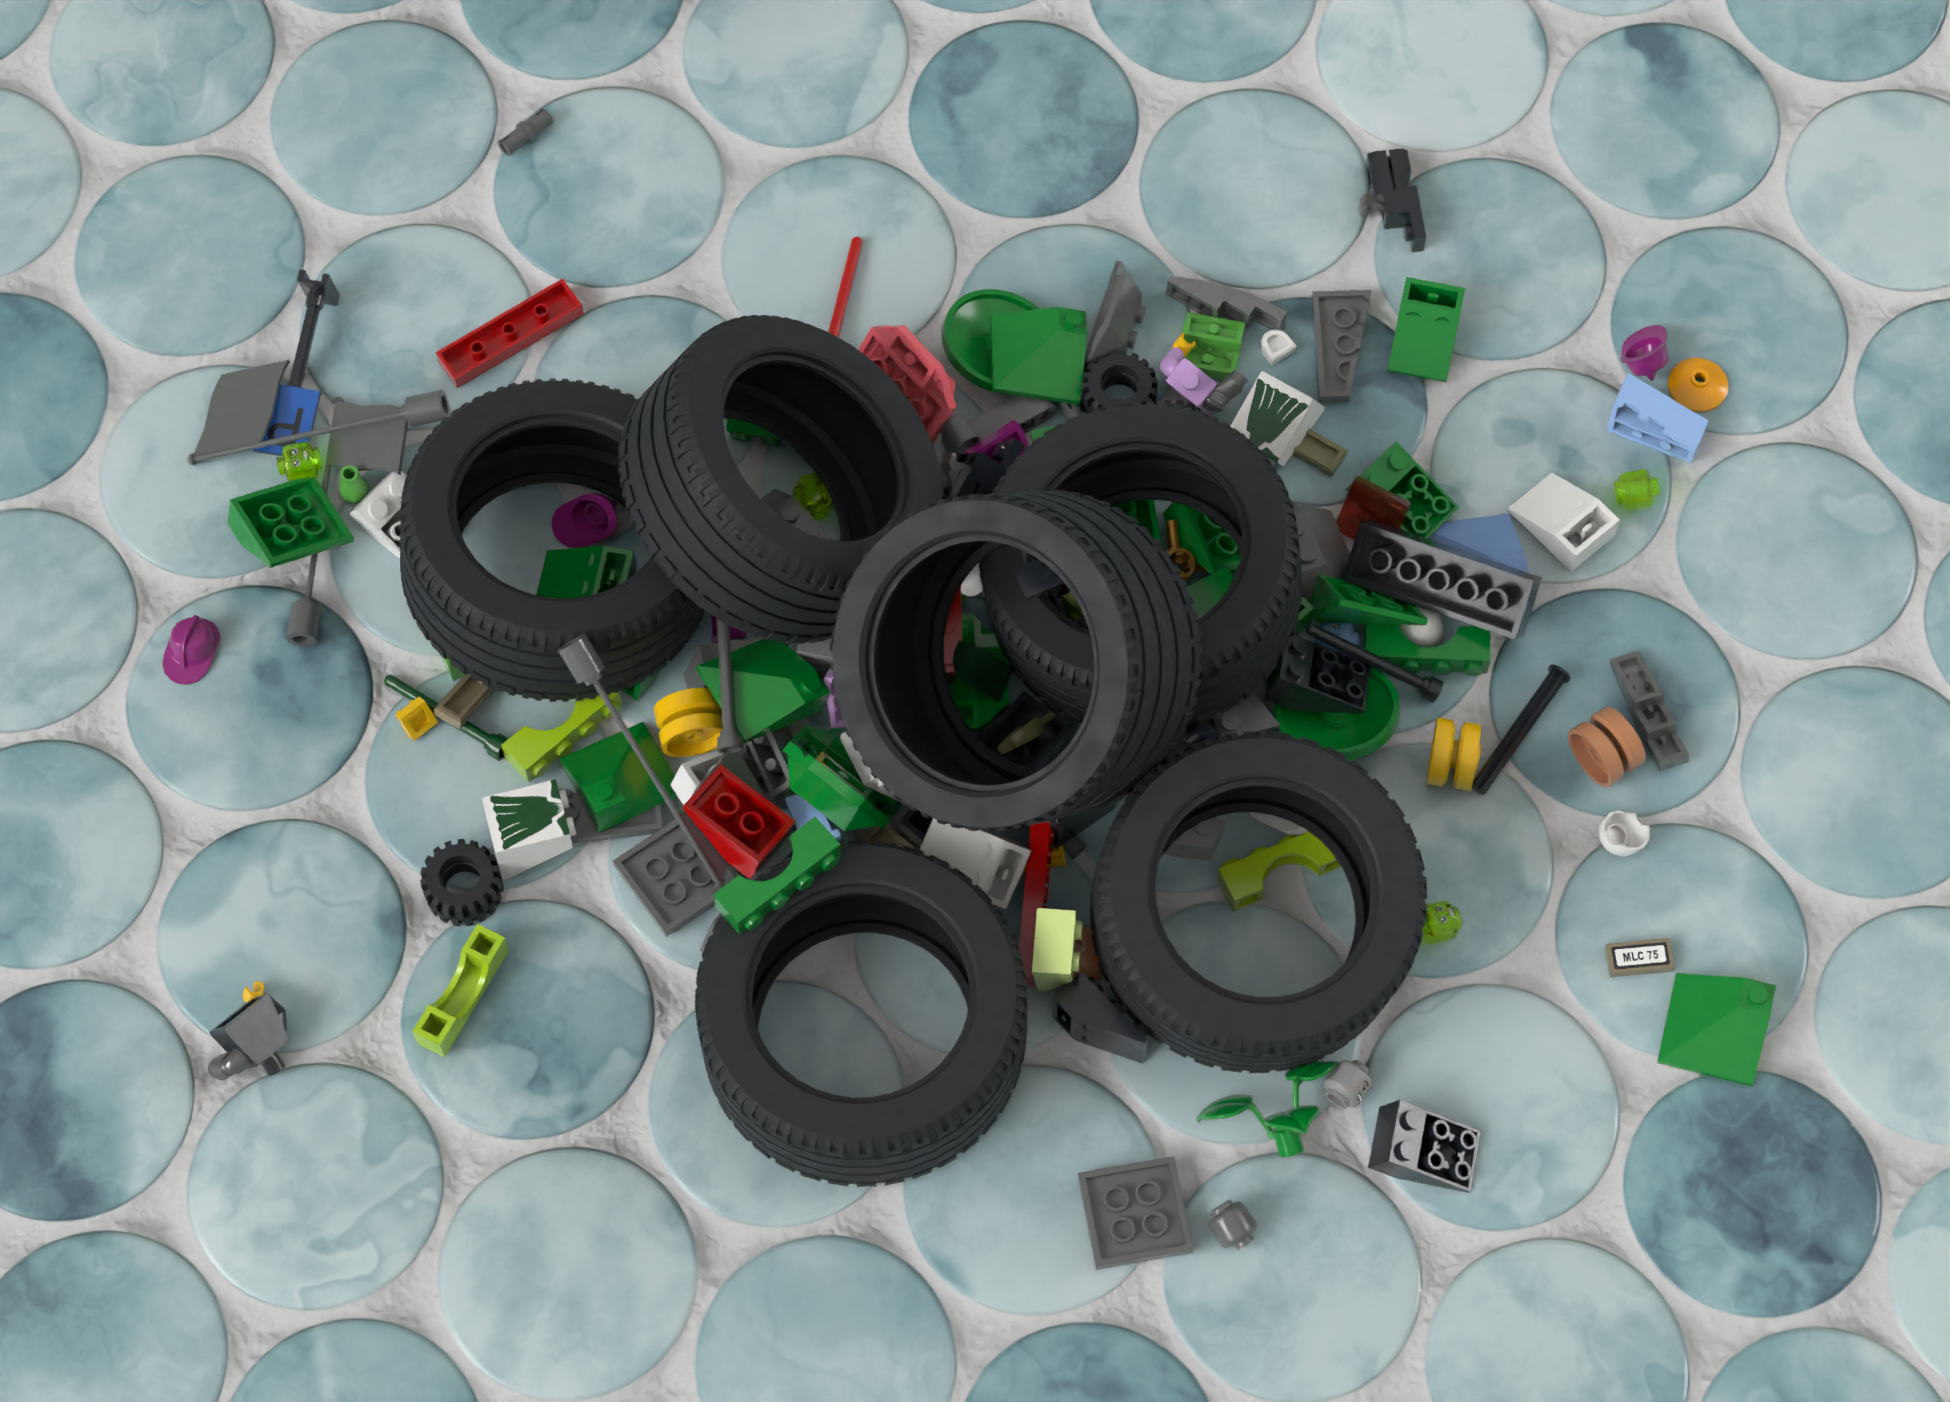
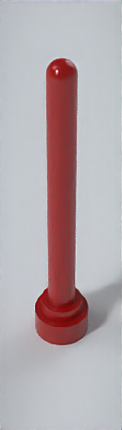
[828,236,863,338]

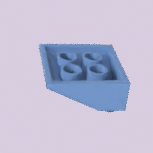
[1428,513,1529,573]

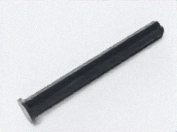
[1472,664,1571,795]

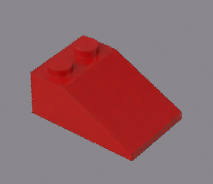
[683,764,796,879]

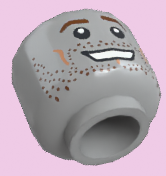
[1324,1060,1372,1109]

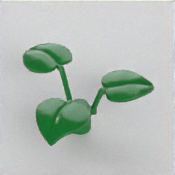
[1197,1061,1338,1157]

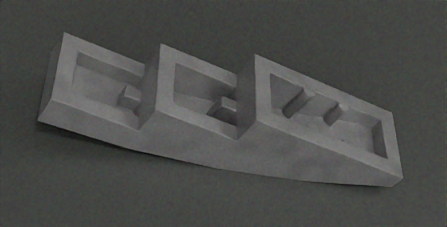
[1166,276,1287,331]
[1610,650,1689,771]

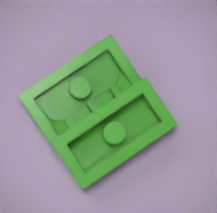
[1182,312,1246,380]

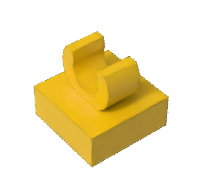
[395,696,438,741]

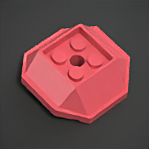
[858,325,957,444]

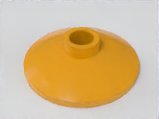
[1668,358,1728,412]

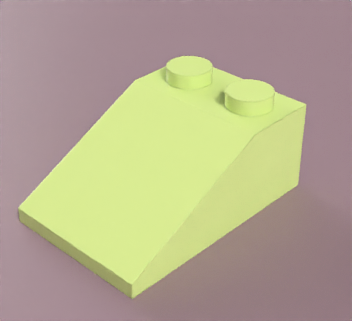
[1032,908,1083,992]

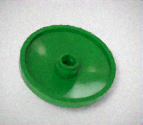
[941,289,1039,394]
[1274,667,1400,760]

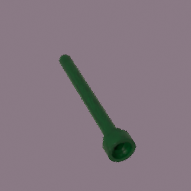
[384,675,509,761]

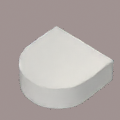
[1261,330,1297,366]

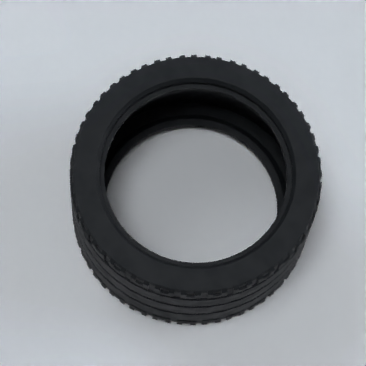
[831,490,1202,832]

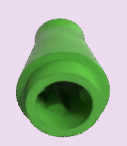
[339,465,369,503]

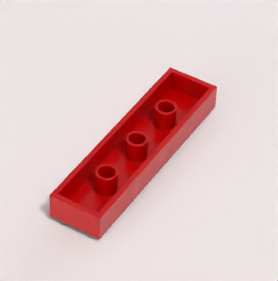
[436,278,584,388]
[1019,822,1054,986]

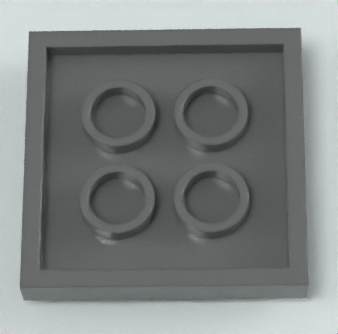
[613,819,739,937]
[1078,1156,1193,1270]

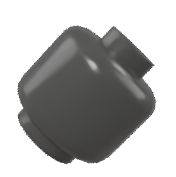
[1208,1199,1257,1250]

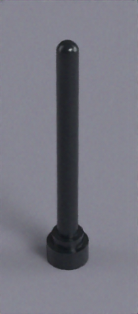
[1306,624,1444,703]

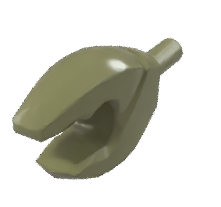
[998,711,1055,754]

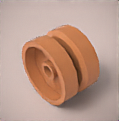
[1567,706,1646,788]

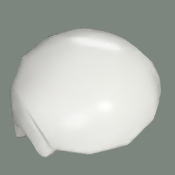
[1398,606,1444,647]
[1598,810,1650,857]

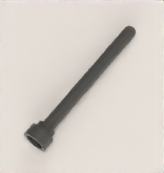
[717,619,743,754]

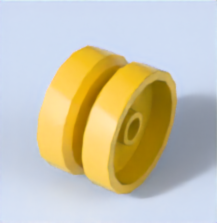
[653,688,723,758]
[1427,717,1481,791]

